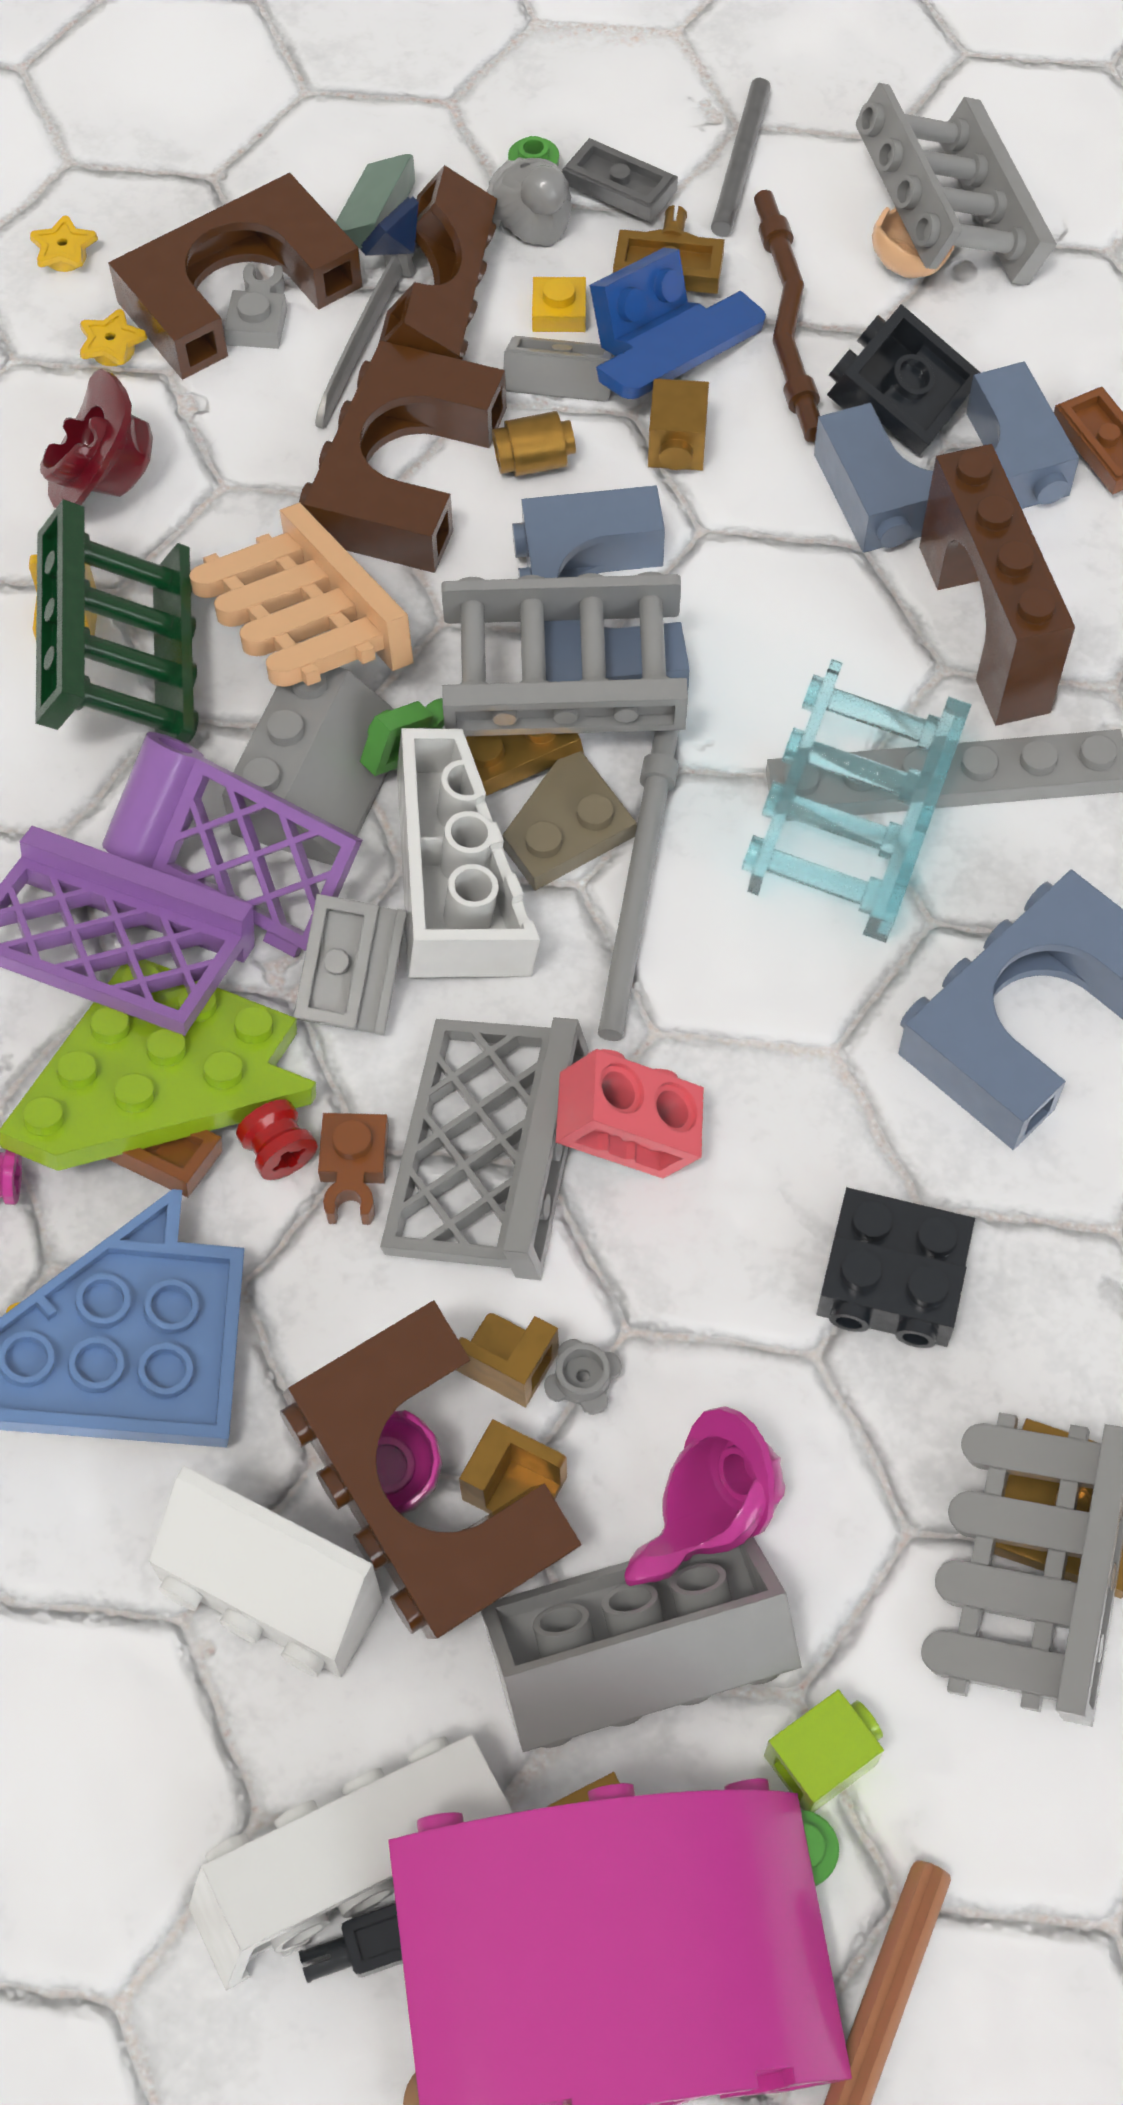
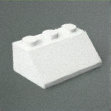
[149,1465,383,1677]

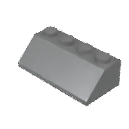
[481,1537,802,1752]

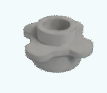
[544,1339,622,1415]

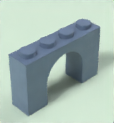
[814,361,1079,553]
[512,485,690,691]
[898,869,1123,1150]

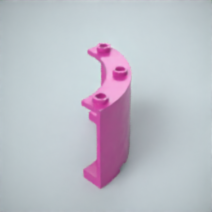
[388,1778,852,2105]

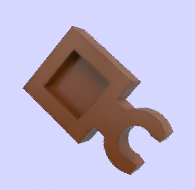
[318,1113,389,1225]

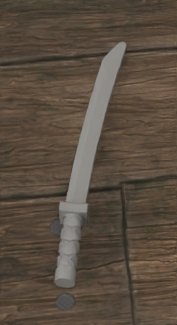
[315,242,419,428]

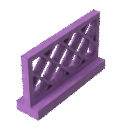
[0,826,255,1036]

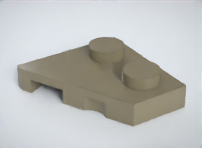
[502,751,637,891]

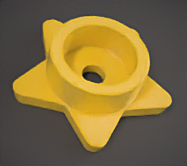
[30,215,98,272]
[80,309,148,366]

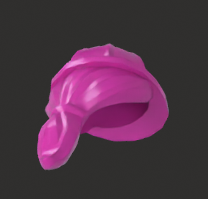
[624,1406,785,1587]

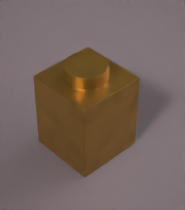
[648,379,709,471]

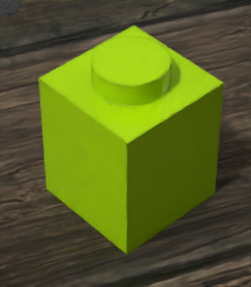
[764,1689,884,1812]

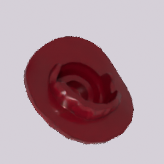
[40,369,153,508]

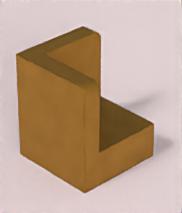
[456,1313,559,1408]
[459,1419,567,1514]

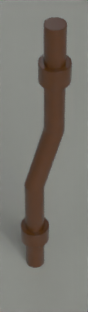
[754,189,820,442]

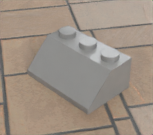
[222,667,393,866]

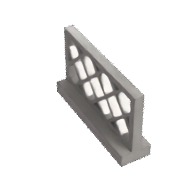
[380,1017,589,1280]

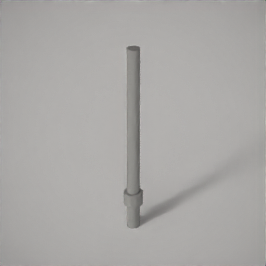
[598,730,679,1041]

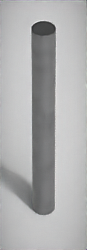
[711,77,771,237]

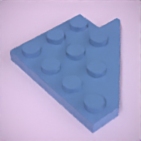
[0,1189,244,1448]

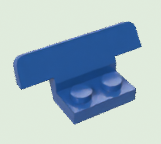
[589,248,766,399]

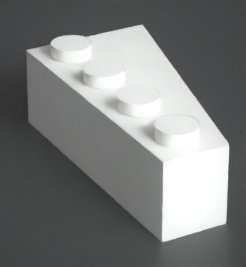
[397,728,540,978]
[188,1734,513,1991]

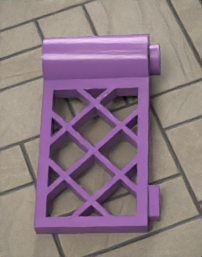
[102,732,363,957]

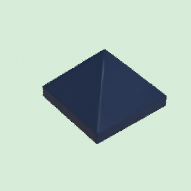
[360,196,419,256]

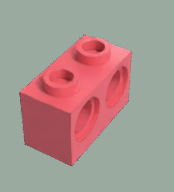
[555,1049,704,1179]

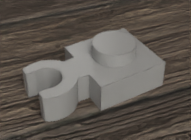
[224,263,287,349]

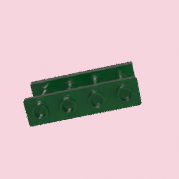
[35,499,199,744]

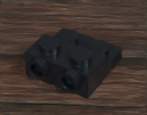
[827,304,981,456]
[816,1187,975,1348]

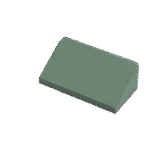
[336,154,415,249]

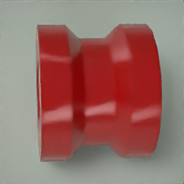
[236,1099,318,1180]

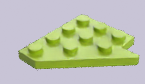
[0,959,316,1171]

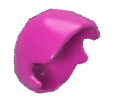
[376,1410,443,1515]

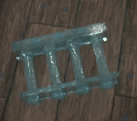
[741,659,972,943]

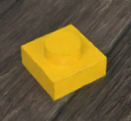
[532,277,586,332]

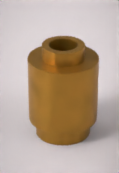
[492,411,576,477]

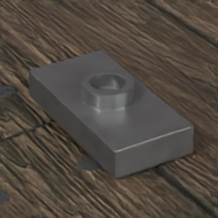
[562,138,678,223]

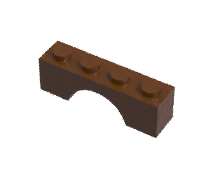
[379,165,497,360]

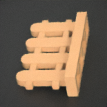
[189,502,414,687]

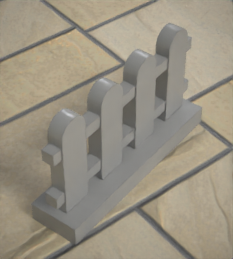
[921,1412,1123,1727]

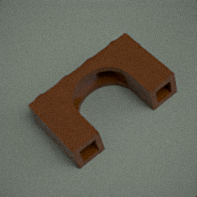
[108,172,363,380]
[299,340,507,573]
[919,444,1075,726]
[280,1300,582,1639]

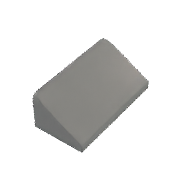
[503,335,615,402]

